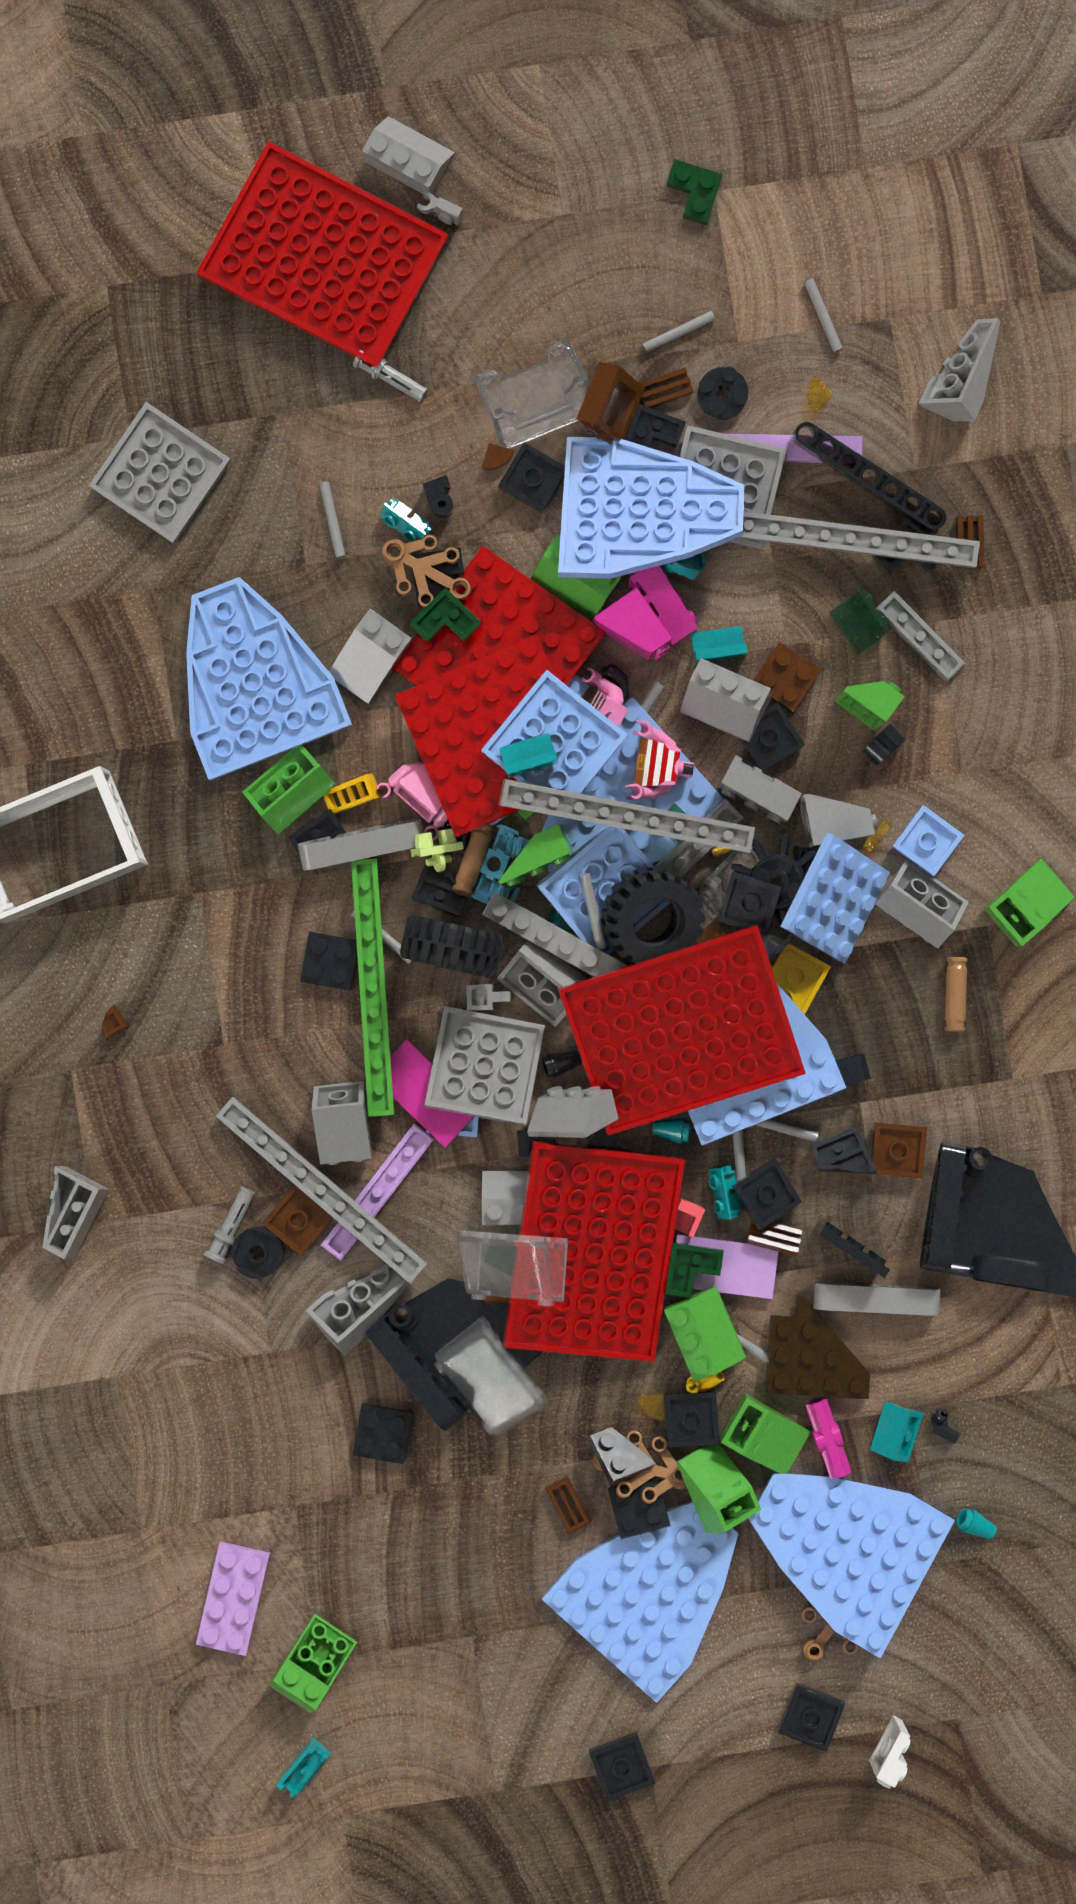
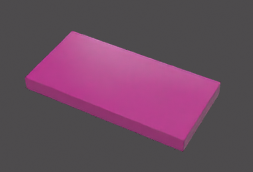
[391,1040,475,1148]

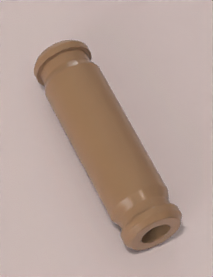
[452,824,494,897]
[945,957,968,1032]

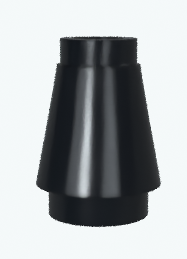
[542,1050,581,1078]

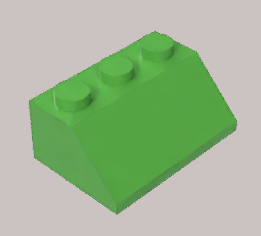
[530,534,621,623]
[834,681,905,731]
[242,745,336,834]
[664,1286,746,1382]

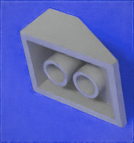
[329,609,412,704]

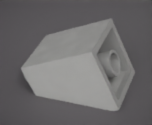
[798,794,878,849]
[312,1081,372,1165]

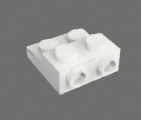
[869,1715,910,1789]

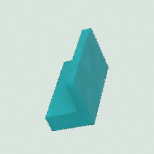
[691,626,748,664]
[500,734,558,778]
[871,1401,924,1462]

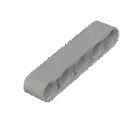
[297,818,423,870]
[814,1282,940,1316]

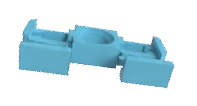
[469,824,530,904]

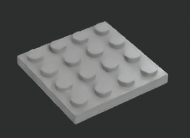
[89,402,231,545]
[680,425,787,550]
[425,1006,545,1126]

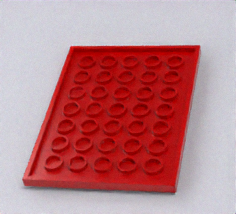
[196,141,449,368]
[558,924,806,1135]
[503,1141,685,1362]

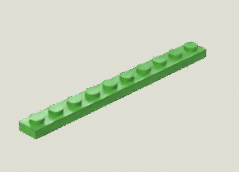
[351,858,394,1117]

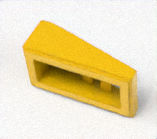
[323,773,381,814]

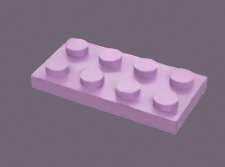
[196,1541,270,1656]

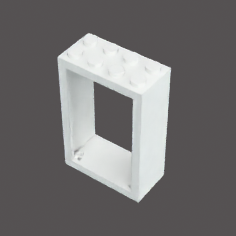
[0,766,148,923]

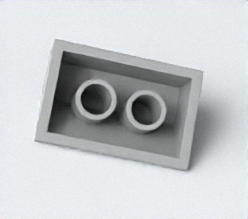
[362,116,455,194]
[680,658,771,743]
[876,858,969,948]
[497,940,587,1027]
[527,1086,619,1138]
[482,1170,529,1225]

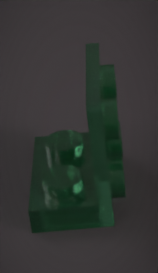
[829,588,890,655]

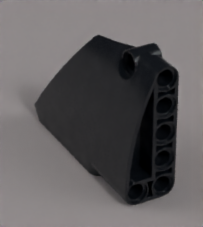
[920,1142,1076,1297]
[365,1278,544,1431]

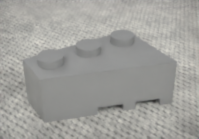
[718,755,802,824]
[42,1166,109,1259]

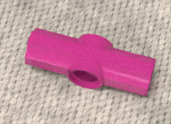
[805,1397,851,1479]

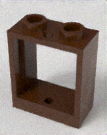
[576,362,645,445]

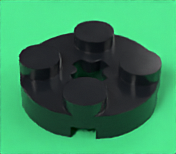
[697,367,748,420]
[231,1226,284,1279]

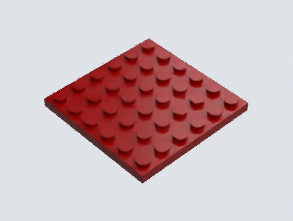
[393,546,606,686]
[394,634,598,838]

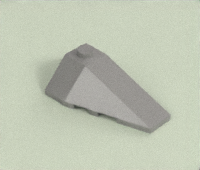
[919,318,1000,422]
[306,1264,410,1356]

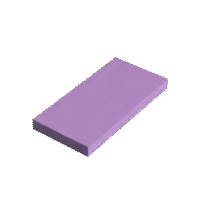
[676,1234,778,1299]

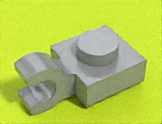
[417,191,463,226]
[466,984,512,1010]

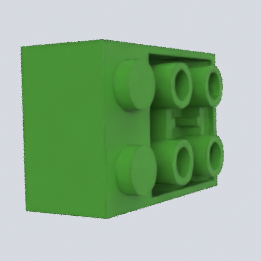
[498,824,575,887]
[983,858,1074,947]
[719,1392,811,1474]
[676,1444,761,1534]
[268,1614,357,1714]

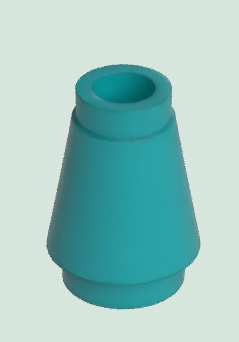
[653,1119,691,1144]
[956,1508,997,1540]

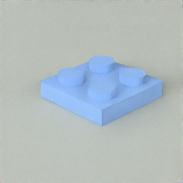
[892,805,964,877]

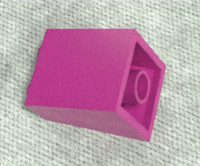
[593,588,672,661]

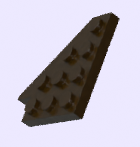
[766,1294,870,1399]

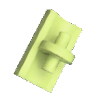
[411,829,463,872]

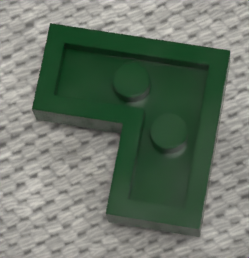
[666,159,723,226]
[409,588,482,644]
[665,1242,724,1298]

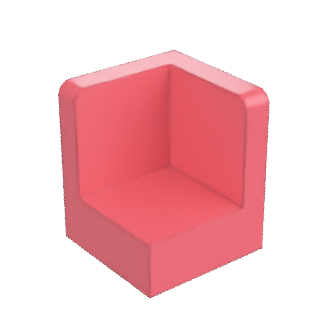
[675,1198,705,1238]

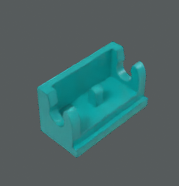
[276,1737,332,1798]

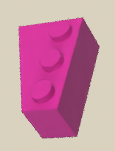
[628,566,698,649]

